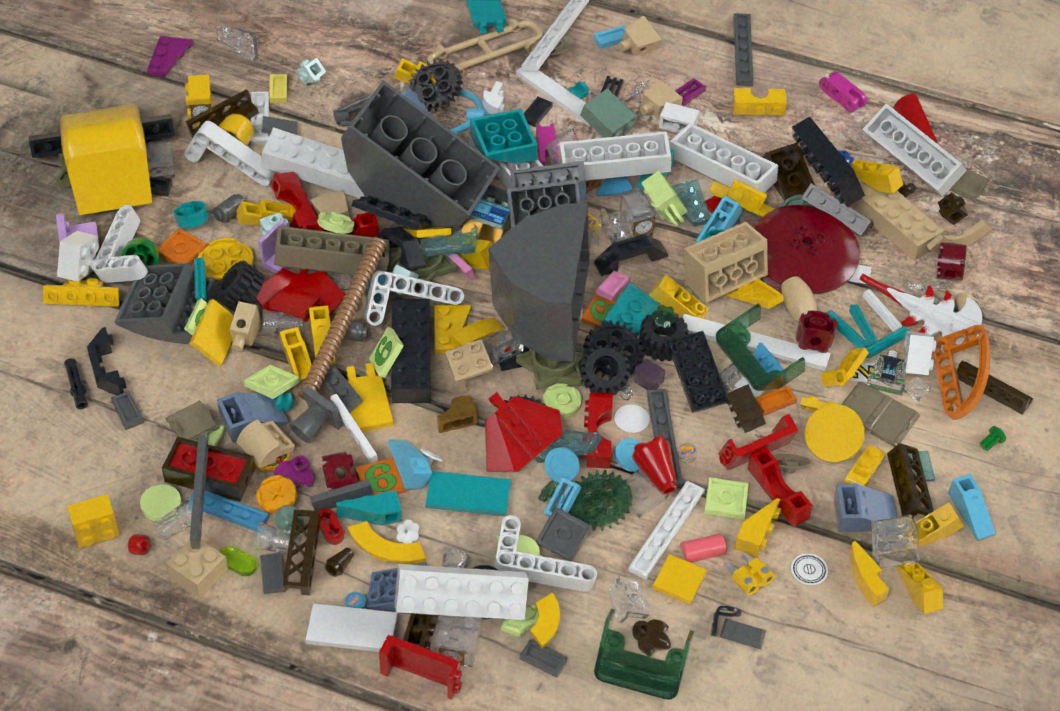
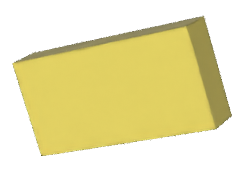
[269,74,288,103]

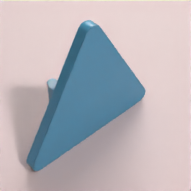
[596,176,634,196]
[744,342,786,378]

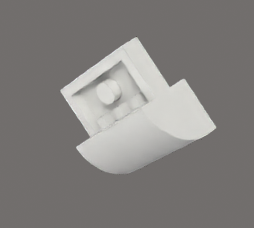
[482,81,505,115]

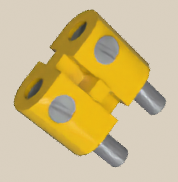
[725,552,775,596]

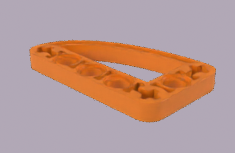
[933,325,990,420]

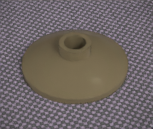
[550,35,574,55]
[773,454,810,473]

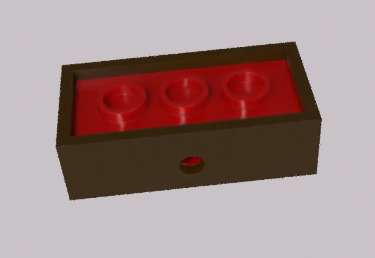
[162,437,255,502]

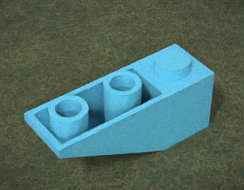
[948,474,996,541]

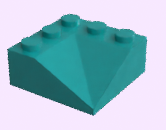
[470,109,538,164]

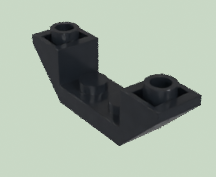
[375,227,425,271]
[594,234,668,276]
[87,327,127,396]

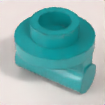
[569,81,589,99]
[274,392,294,412]

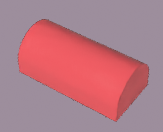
[680,533,726,563]

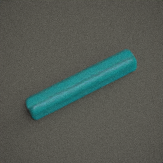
[194,257,207,301]
[849,304,877,345]
[826,310,869,348]
[866,326,910,358]

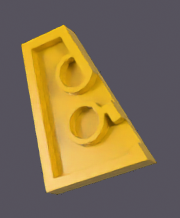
[723,278,784,309]
[434,305,472,354]

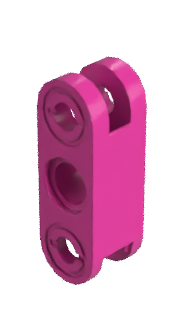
[819,71,867,113]
[536,124,558,166]

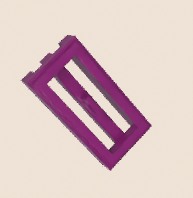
[675,78,706,106]

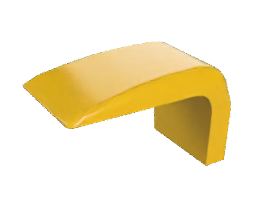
[60,104,152,215]

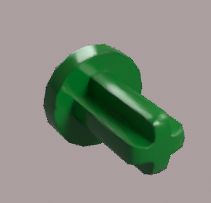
[980,426,1006,451]

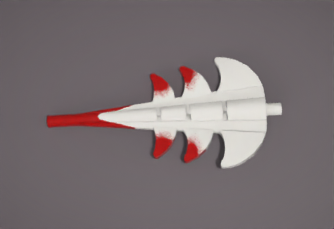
[859,274,982,354]

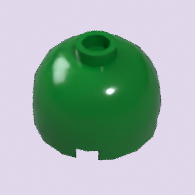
[121,237,159,266]

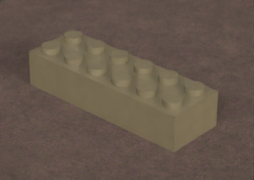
[274,226,389,275]

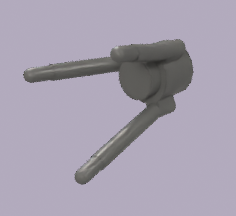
[333,96,371,126]

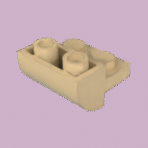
[237,420,295,468]

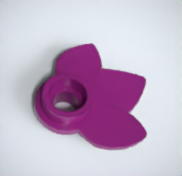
[274,455,314,489]

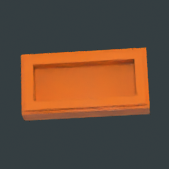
[755,385,797,416]

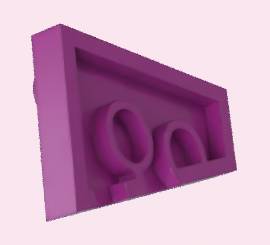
[147,36,194,77]

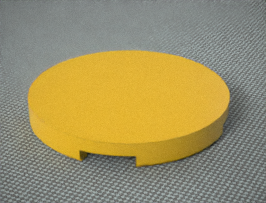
[198,238,254,283]
[805,404,865,463]

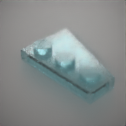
[672,179,711,227]
[420,227,478,256]
[535,430,602,463]

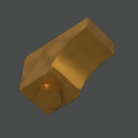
[460,218,505,244]
[437,395,477,433]

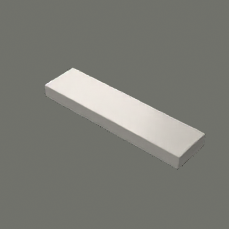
[251,91,269,145]
[330,394,378,463]

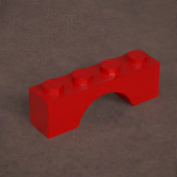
[271,172,318,229]
[302,213,379,237]
[583,392,613,469]
[747,447,813,527]

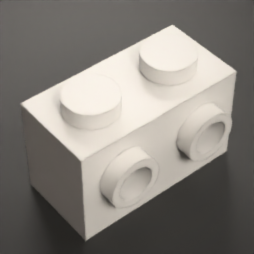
[659,102,699,133]

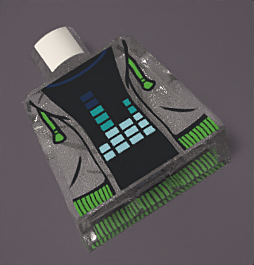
[867,350,906,396]

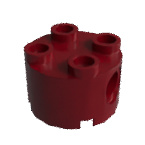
[937,242,967,281]
[795,310,838,353]
[321,451,357,491]

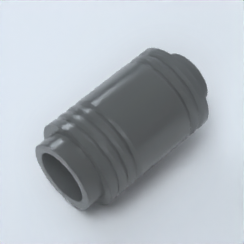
[214,194,246,223]
[343,321,368,342]

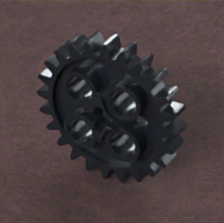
[408,59,463,112]
[583,320,645,380]

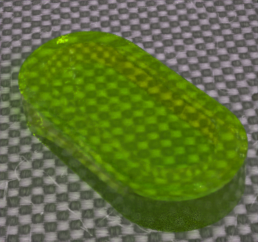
[219,546,257,576]

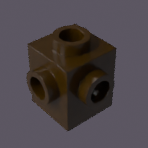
[937,192,968,225]

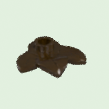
[632,619,671,657]

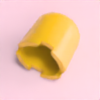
[218,114,254,146]

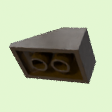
[762,142,815,201]

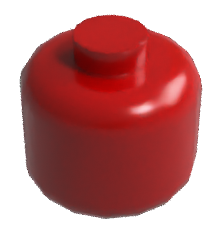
[128,534,151,556]

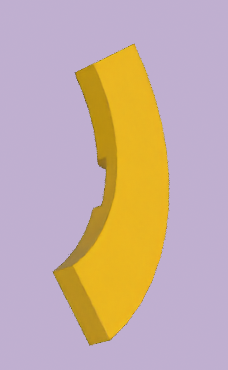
[348,521,426,565]

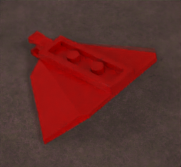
[255,268,346,322]
[485,392,562,472]

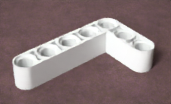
[184,121,277,186]
[92,205,148,283]
[363,271,464,326]
[494,515,597,592]

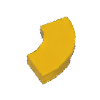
[530,592,560,648]

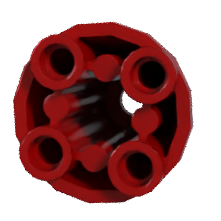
[632,435,677,495]

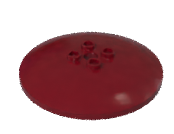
[754,205,860,294]

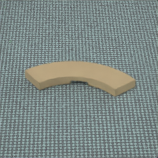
[927,220,992,253]

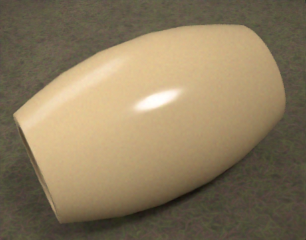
[781,277,817,323]

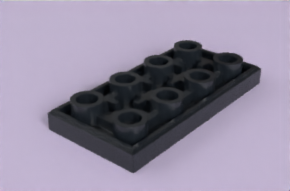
[351,195,432,230]
[667,331,729,413]

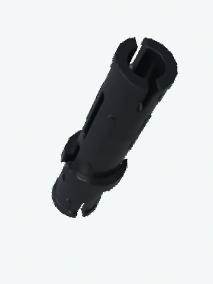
[64,358,88,409]

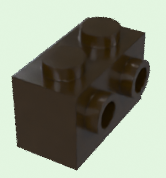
[727,384,766,433]
[403,613,436,650]

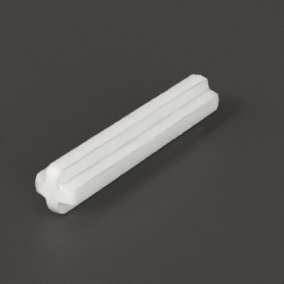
[862,289,902,332]

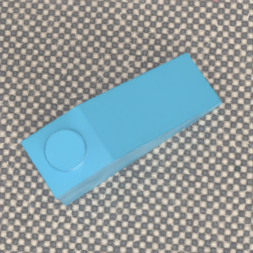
[696,196,743,243]
[388,440,432,489]

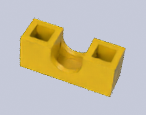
[732,88,787,116]

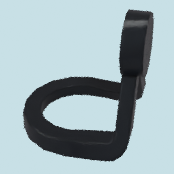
[710,606,742,636]

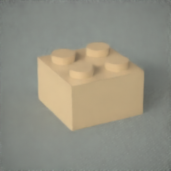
[166,540,228,598]

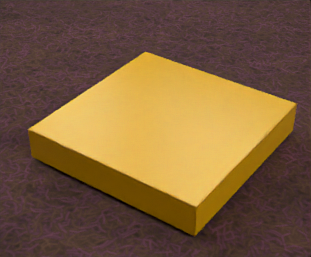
[404,227,451,238]
[652,554,707,605]

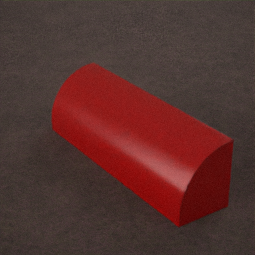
[893,93,937,143]

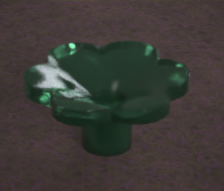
[652,305,676,328]
[538,480,558,502]

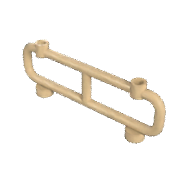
[427,19,543,77]

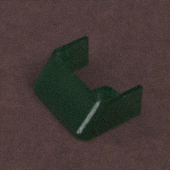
[716,303,805,391]
[594,609,694,700]

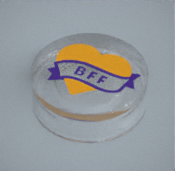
[677,443,698,463]

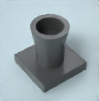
[289,386,343,443]

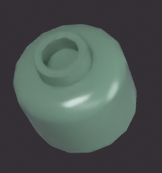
[274,505,304,536]

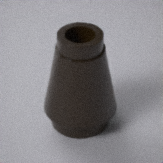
[325,547,354,577]

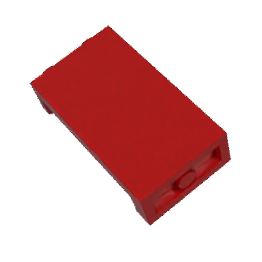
[718,414,799,471]
[379,635,462,700]

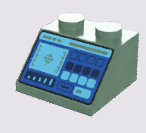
[468,196,511,230]

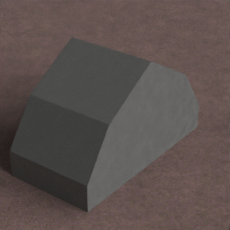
[341,80,500,227]
[488,203,590,362]

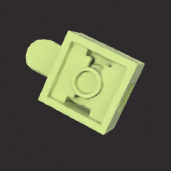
[642,171,688,227]

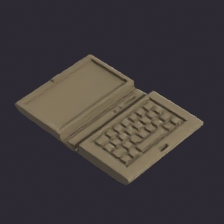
[841,382,920,447]

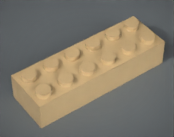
[850,179,944,261]

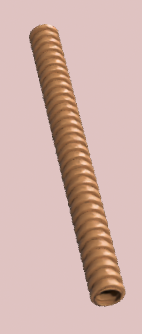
[298,237,387,401]

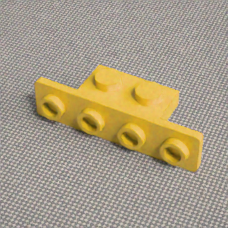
[709,179,775,217]
[43,278,120,307]

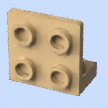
[445,339,493,394]

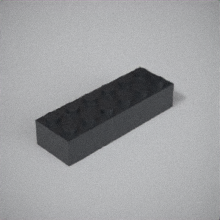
[792,116,865,207]
[391,299,431,403]

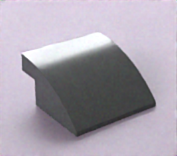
[507,161,587,228]
[115,263,218,344]

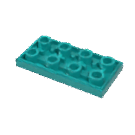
[425,471,511,516]

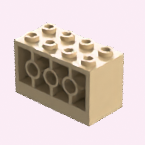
[684,222,768,302]

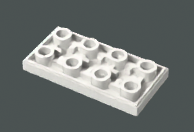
[306,603,398,652]

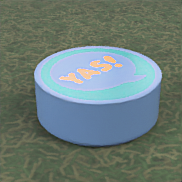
[345,592,366,609]

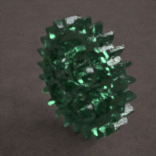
[569,470,633,531]

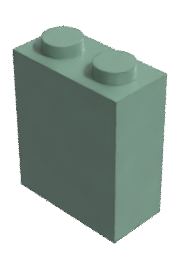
[580,88,636,138]

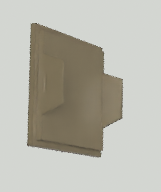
[949,168,990,201]
[165,400,220,441]

